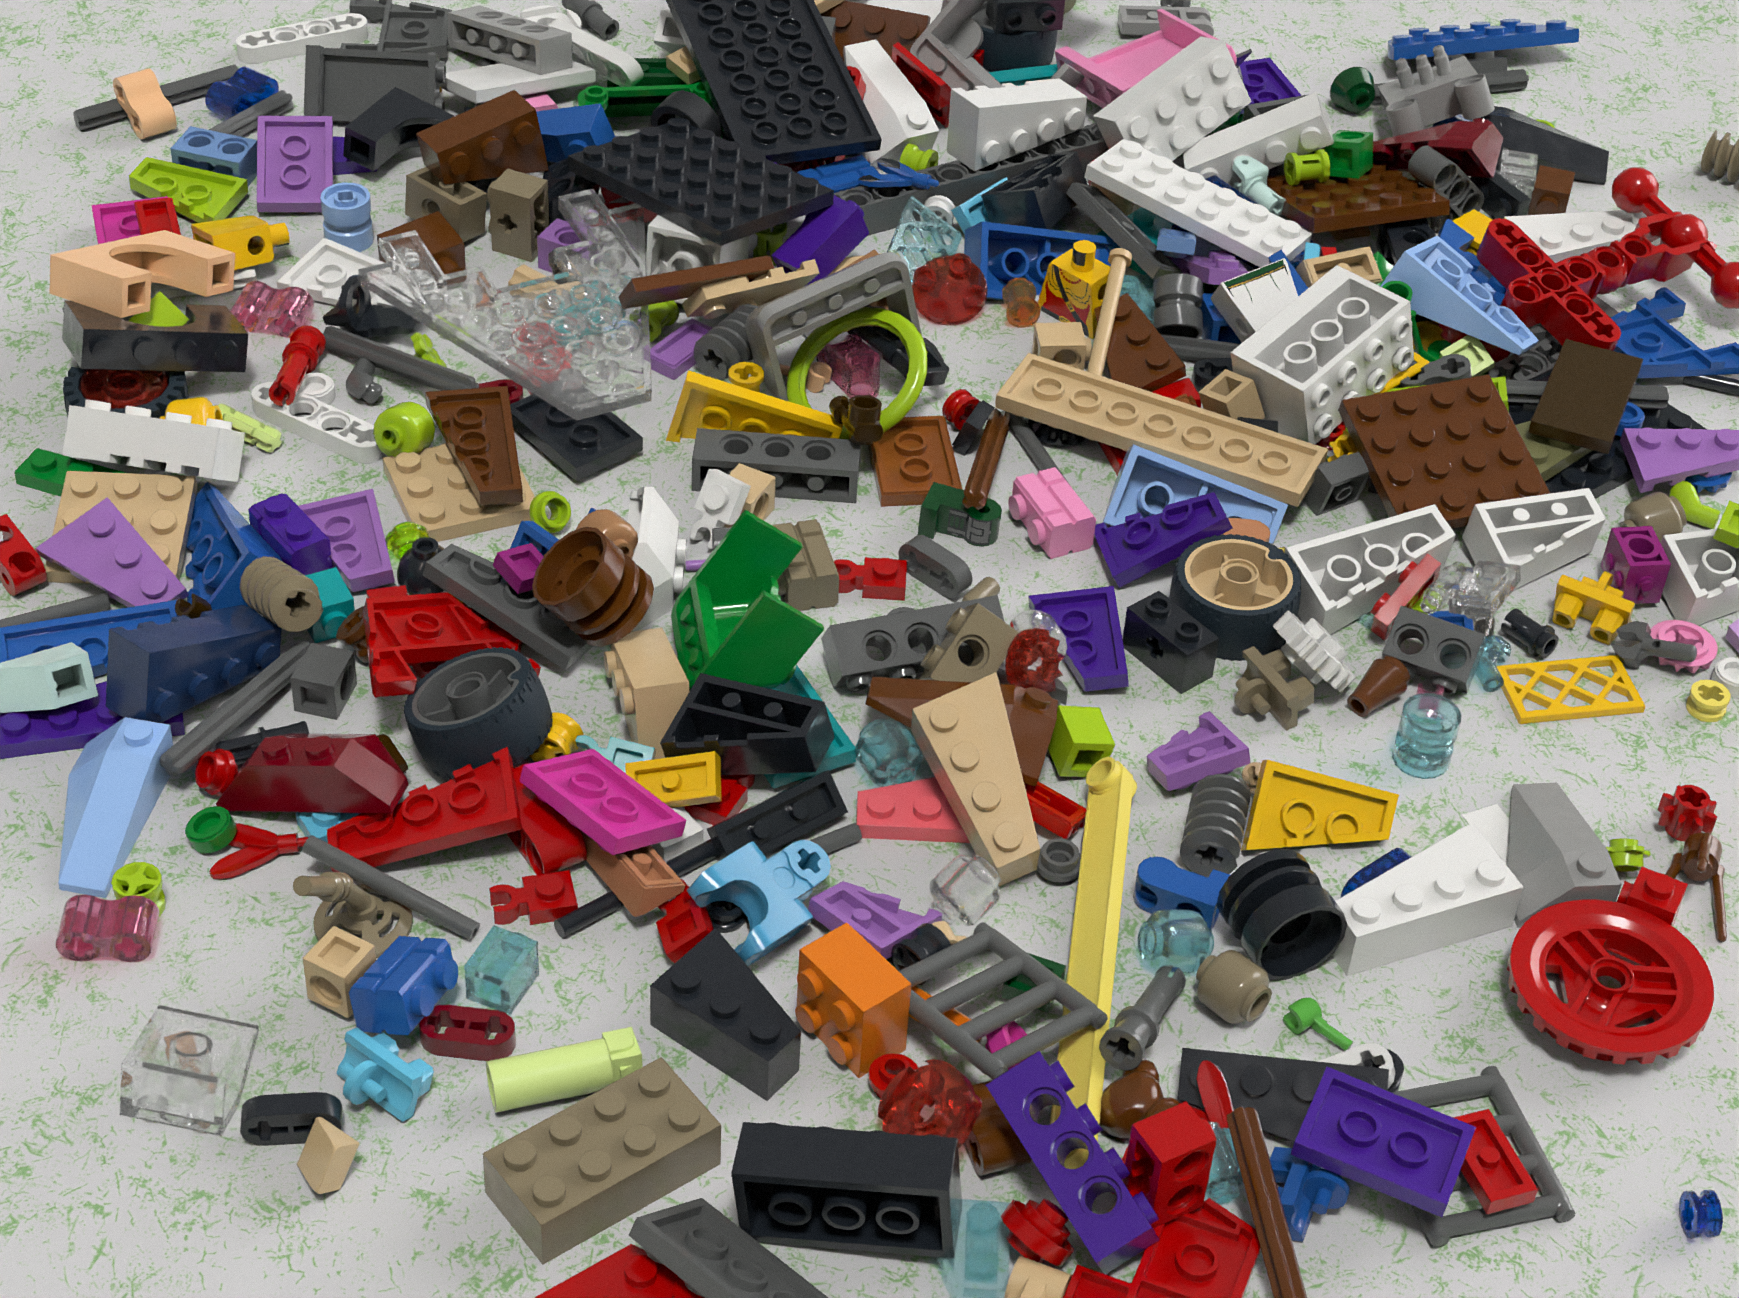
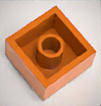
[795,922,912,1078]

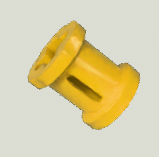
[728,362,764,392]

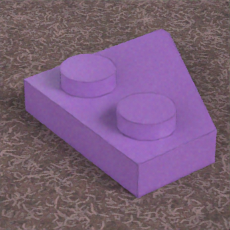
[1147,711,1250,791]
[808,881,943,959]

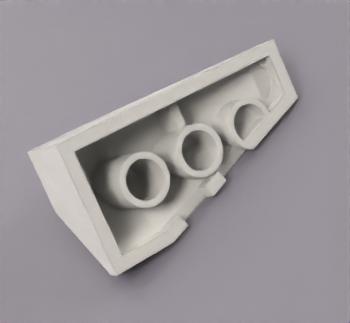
[843,39,939,168]

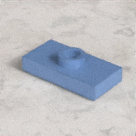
[1156,228,1197,258]

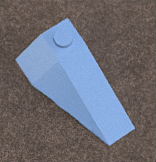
[1380,236,1539,355]
[58,717,173,898]

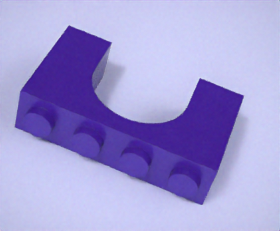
[750,162,869,286]

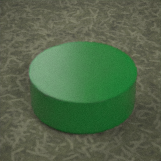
[185,806,237,853]

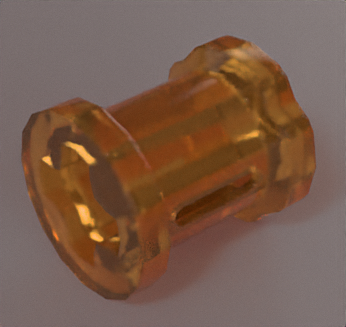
[1002,278,1041,328]

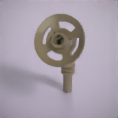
[293,872,413,958]

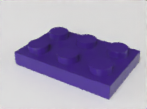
[1290,1067,1476,1217]

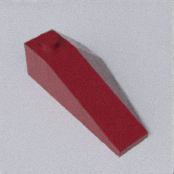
[1373,118,1503,178]

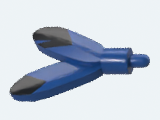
[858,158,939,189]

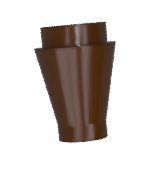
[1347,656,1410,717]

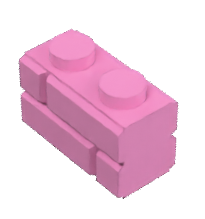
[1008,467,1096,559]

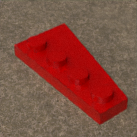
[327,747,522,872]

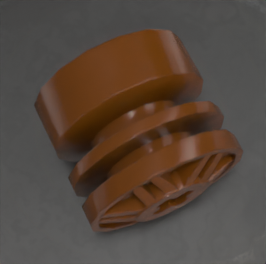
[532,527,654,647]

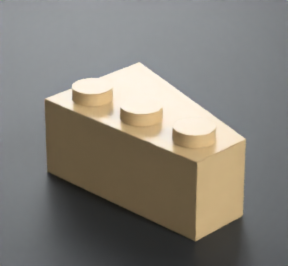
[604,627,690,759]

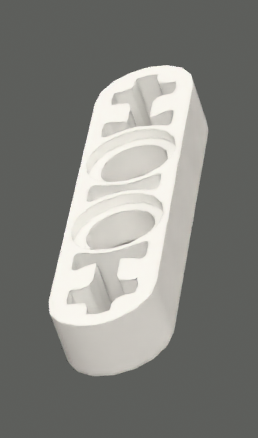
[236,13,368,64]
[547,18,644,87]
[251,382,385,464]

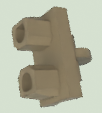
[1234,646,1315,731]

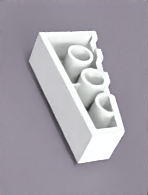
[1332,822,1524,976]

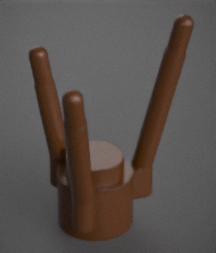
[1665,833,1727,942]

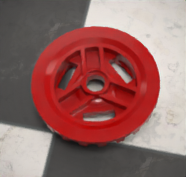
[1507,899,1714,1065]

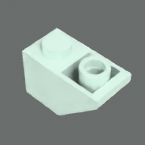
[0,642,98,713]

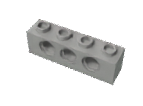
[448,5,572,75]

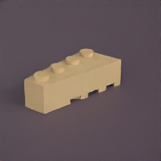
[911,672,1040,889]

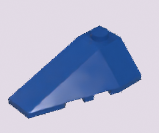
[536,103,616,163]
[964,221,1120,301]

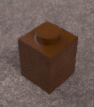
[1527,165,1575,215]

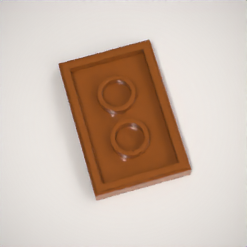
[868,415,963,507]

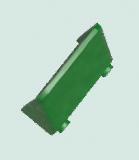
[573,82,723,138]

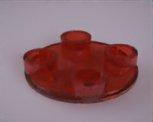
[912,253,988,325]

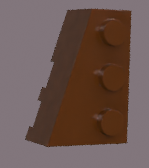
[416,90,549,185]

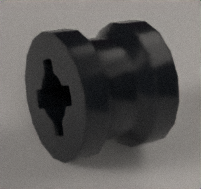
[891,923,951,985]

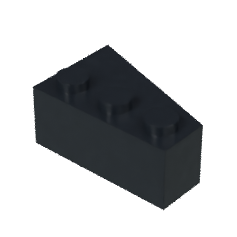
[981,151,1088,229]
[660,673,835,776]
[650,927,801,1101]

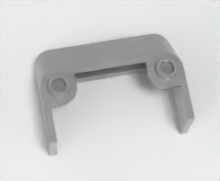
[910,0,1085,91]
[745,252,922,401]

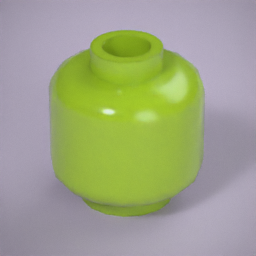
[373,402,435,457]

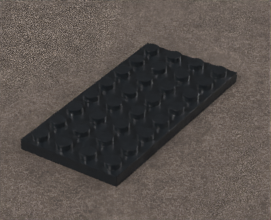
[666,0,882,164]

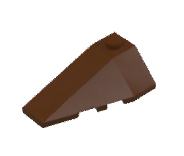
[865,677,1058,787]

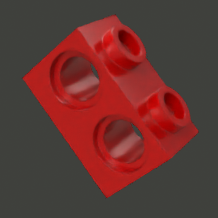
[1122,1101,1217,1228]

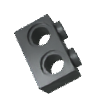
[1382,606,1486,694]

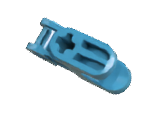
[687,840,831,966]

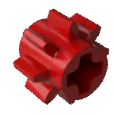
[1657,785,1718,842]

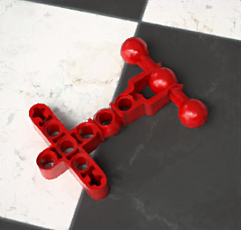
[1477,167,1739,351]

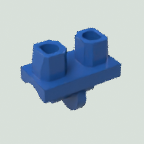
[1270,1147,1350,1242]

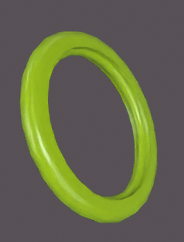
[787,307,927,439]

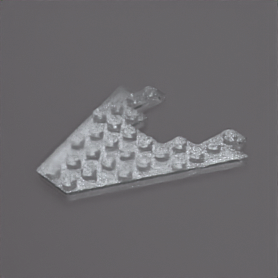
[358,189,652,421]

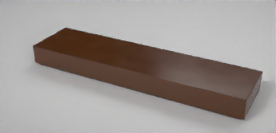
[618,256,774,309]

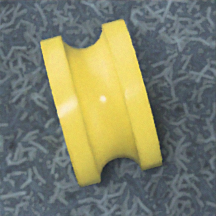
[1686,679,1731,722]

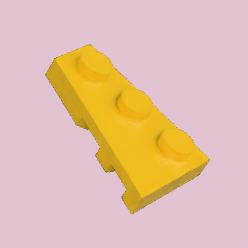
[1241,760,1399,850]

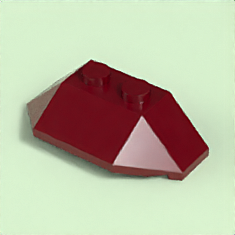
[216,733,409,813]

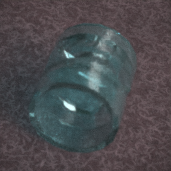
[1392,693,1462,779]

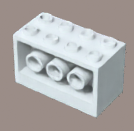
[1231,265,1414,445]

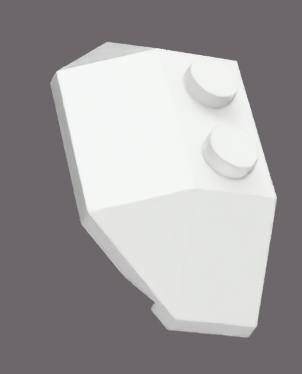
[627,486,687,632]

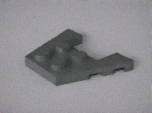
[340,0,452,58]

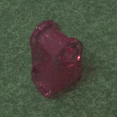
[816,334,880,398]

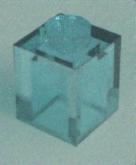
[464,925,539,1016]

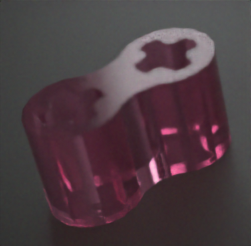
[230,281,314,338]
[55,895,159,962]

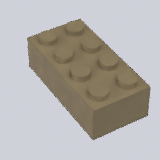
[483,1057,721,1265]

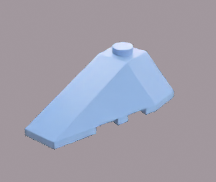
[1103,444,1288,544]

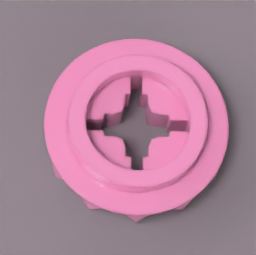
[1650,620,1718,674]

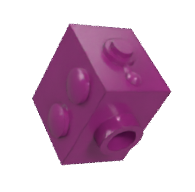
[1601,526,1671,604]

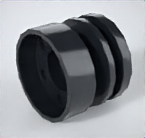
[1217,849,1347,980]

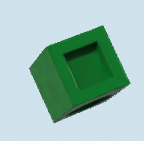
[1324,130,1373,179]

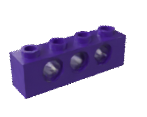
[986,1051,1160,1274]

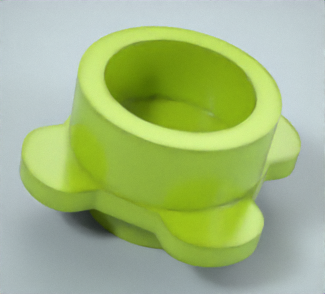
[1606,838,1651,872]

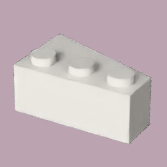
[1462,488,1606,600]

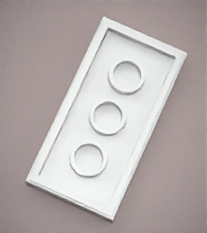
[440,60,596,104]

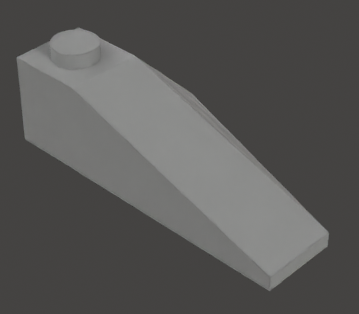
[1507,782,1622,928]

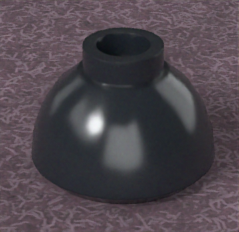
[397,537,444,594]

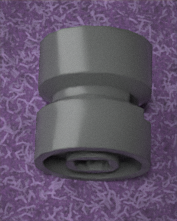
[1153,273,1203,338]

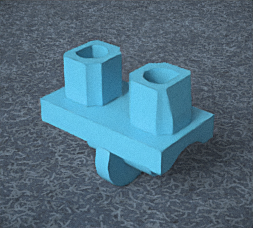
[337,1027,434,1122]

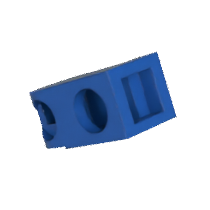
[1133,856,1230,936]

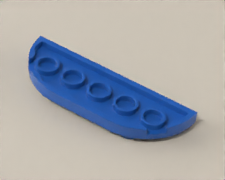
[1388,19,1579,60]

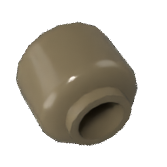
[1620,492,1687,542]
[1196,950,1272,1024]

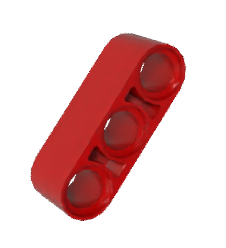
[506,763,587,875]

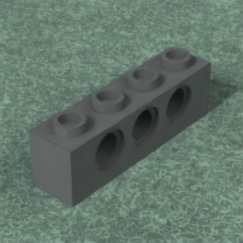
[692,428,861,503]
[821,595,1005,691]

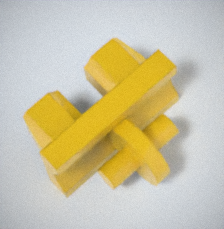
[1552,571,1635,645]

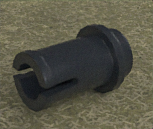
[1501,608,1559,658]

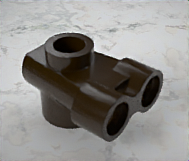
[829,395,883,445]

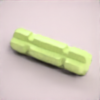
[218,403,282,452]

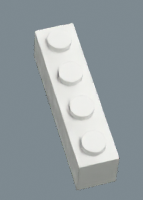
[1183,92,1334,188]

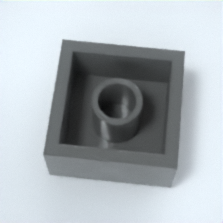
[1303,452,1370,516]

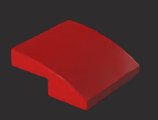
[892,42,951,128]

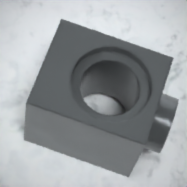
[290,643,357,720]

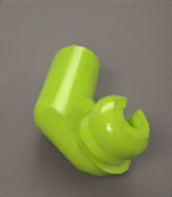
[1669,481,1721,529]

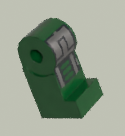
[917,482,1002,547]

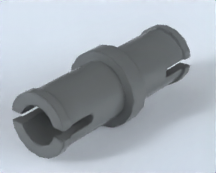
[561,0,619,40]

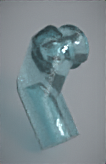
[1475,635,1511,692]

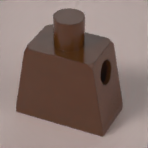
[377,211,466,288]

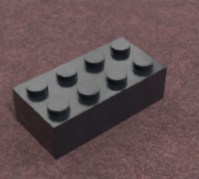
[731,1122,962,1258]

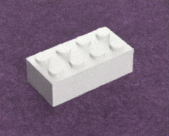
[1093,36,1252,161]

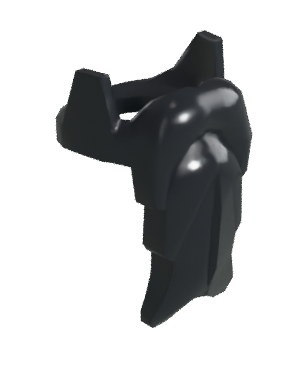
[322,275,426,338]

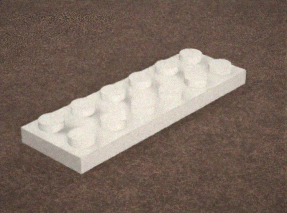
[1084,139,1313,267]

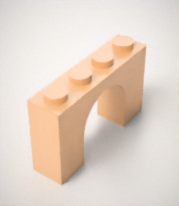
[49,230,235,318]

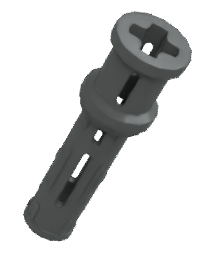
[1099,965,1186,1070]

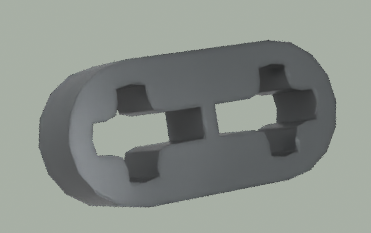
[898,535,973,598]

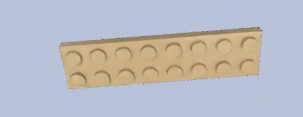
[995,353,1328,507]

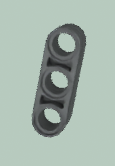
[1408,145,1484,217]

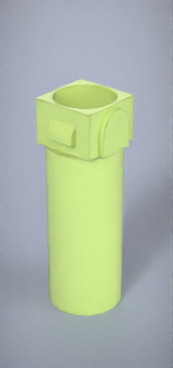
[486,1027,643,1112]

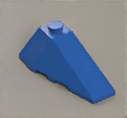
[185,482,283,612]

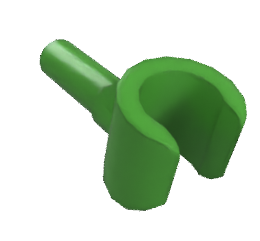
[1283,997,1353,1051]

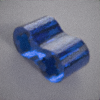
[205,66,279,119]

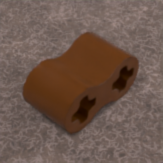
[948,1080,1032,1176]

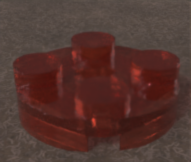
[878,1059,982,1149]

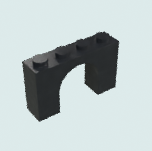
[343,87,499,193]
[62,300,248,372]

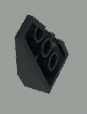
[1469,106,1609,185]

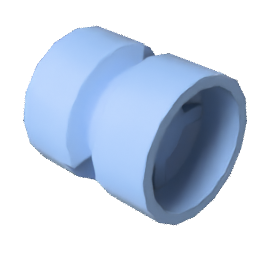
[320,182,374,252]

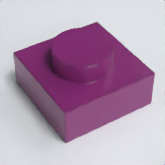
[492,543,544,594]

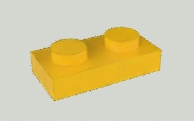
[625,751,722,808]

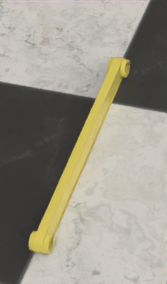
[1050,757,1137,1169]

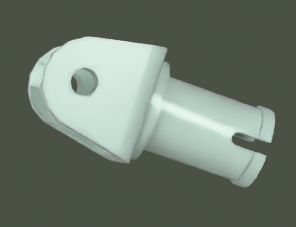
[1227,156,1286,216]

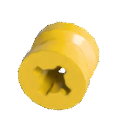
[529,712,584,762]

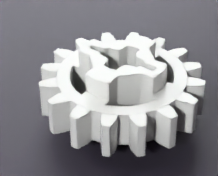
[1273,610,1356,693]

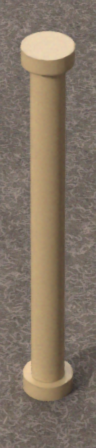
[1087,248,1132,376]

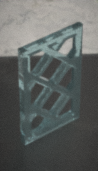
[887,196,962,300]

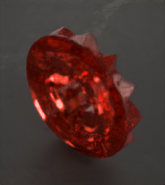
[1005,628,1065,693]

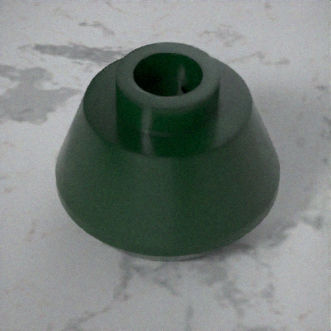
[1330,67,1375,112]

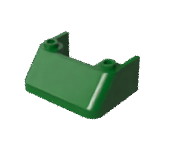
[671,510,824,691]

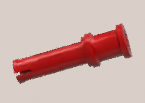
[269,325,326,406]

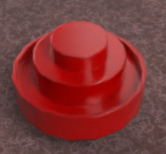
[1000,1198,1074,1267]

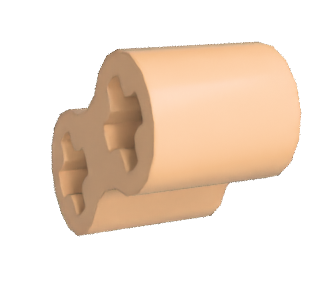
[113,68,177,139]

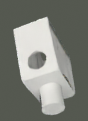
[1211,258,1298,343]

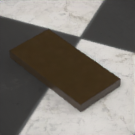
[1529,339,1643,454]

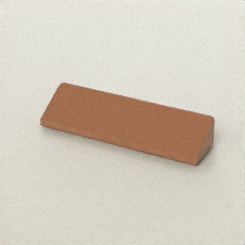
[578,828,685,917]

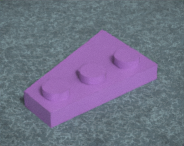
[1167,250,1248,285]
[1620,428,1739,493]
[35,497,189,607]

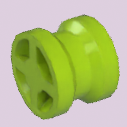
[899,143,939,171]
[111,862,166,924]

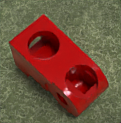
[0,514,47,596]

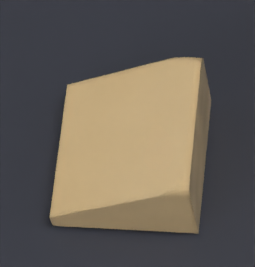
[297,1117,360,1194]

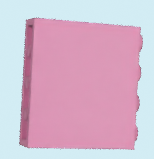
[1055,8,1237,108]

